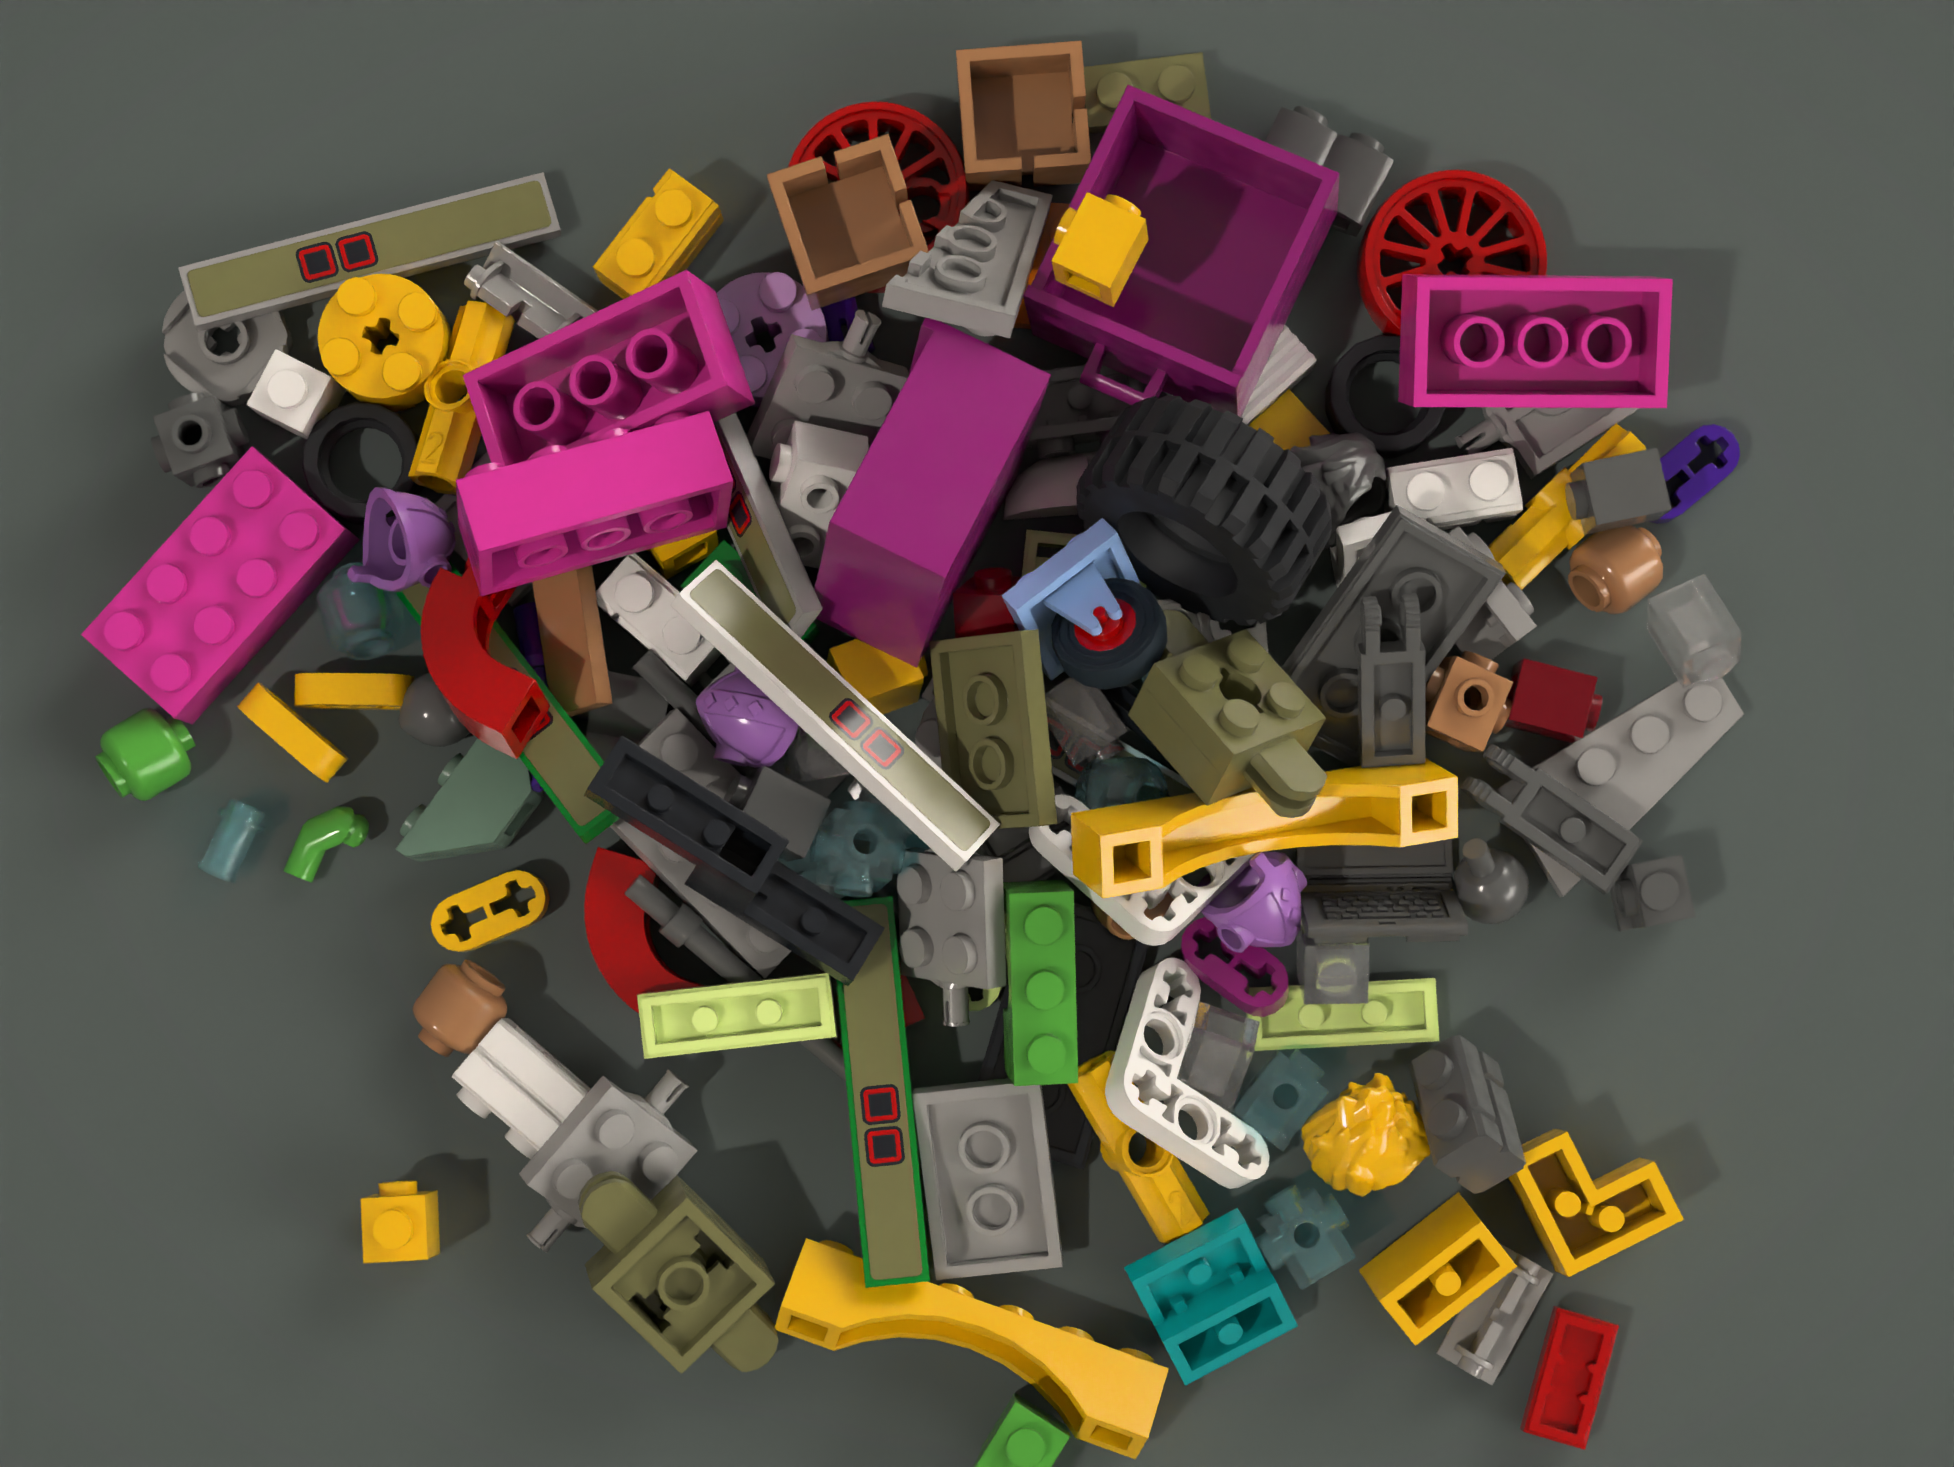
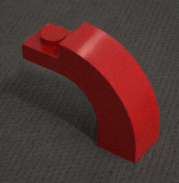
[421,558,550,759]
[584,847,705,1014]

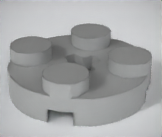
[162,290,293,406]

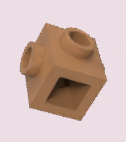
[1425,651,1513,752]

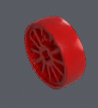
[787,102,970,293]
[1357,170,1548,336]

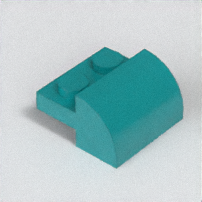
[1124,1208,1298,1386]

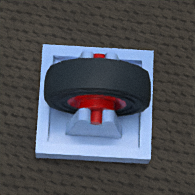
[1002,518,1168,689]

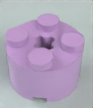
[717,272,829,408]

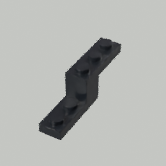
[584,736,885,986]

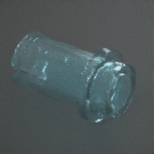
[198,798,266,883]

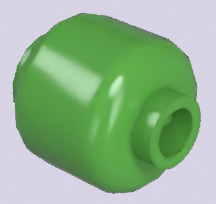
[95,708,196,801]

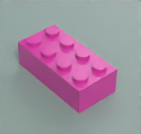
[463,270,755,467]
[1398,274,1673,408]
[456,411,733,596]
[81,446,360,725]

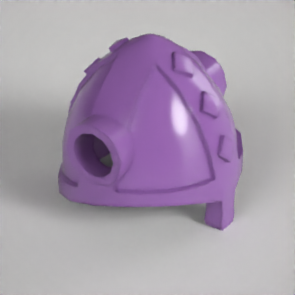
[347,487,456,592]
[696,666,799,768]
[1197,852,1307,953]

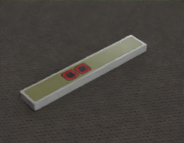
[178,172,561,332]
[714,413,822,638]

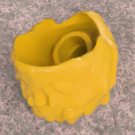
[1301,1073,1431,1197]

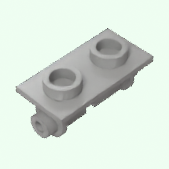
[464,241,598,339]
[1436,1243,1553,1385]

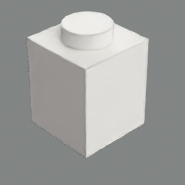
[246,349,346,440]

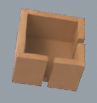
[956,41,1091,192]
[767,134,929,311]

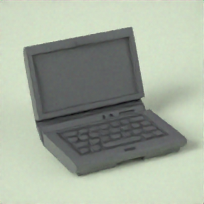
[1296,839,1468,944]

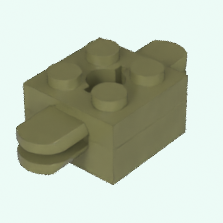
[1128,609,1327,818]
[578,1171,779,1374]

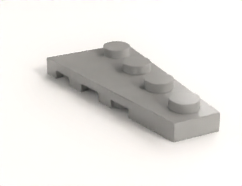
[882,180,1053,338]
[1494,661,1744,897]

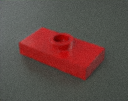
[1520,1306,1619,1450]

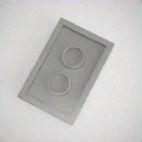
[912,1078,1063,1280]

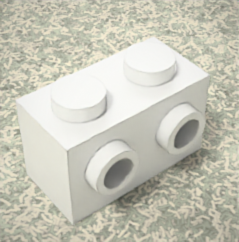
[769,420,869,569]

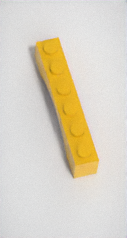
[1071,758,1458,899]
[775,1238,1169,1460]

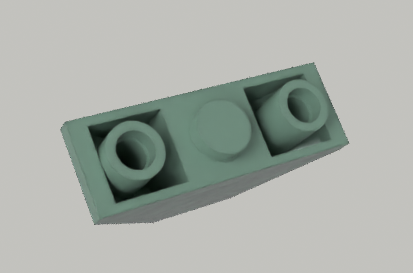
[396,738,544,862]

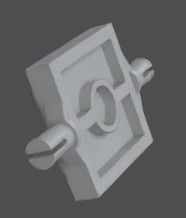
[746,310,909,459]
[1455,407,1639,479]
[897,847,1006,1027]
[519,1069,698,1253]

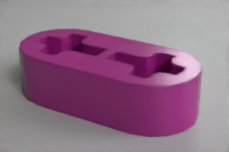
[1181,917,1289,1017]

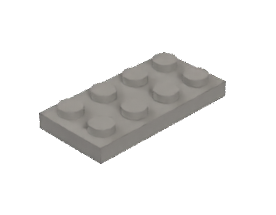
[610,708,850,979]

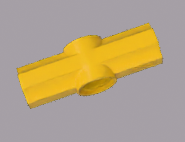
[408,300,515,495]
[1488,423,1646,590]
[1067,1051,1210,1243]

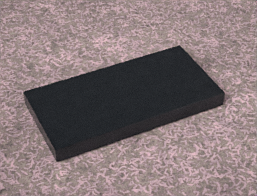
[977,903,1149,1170]

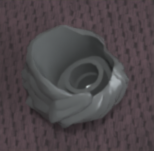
[1290,432,1386,550]

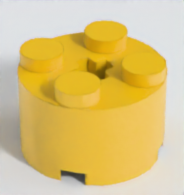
[318,274,452,412]

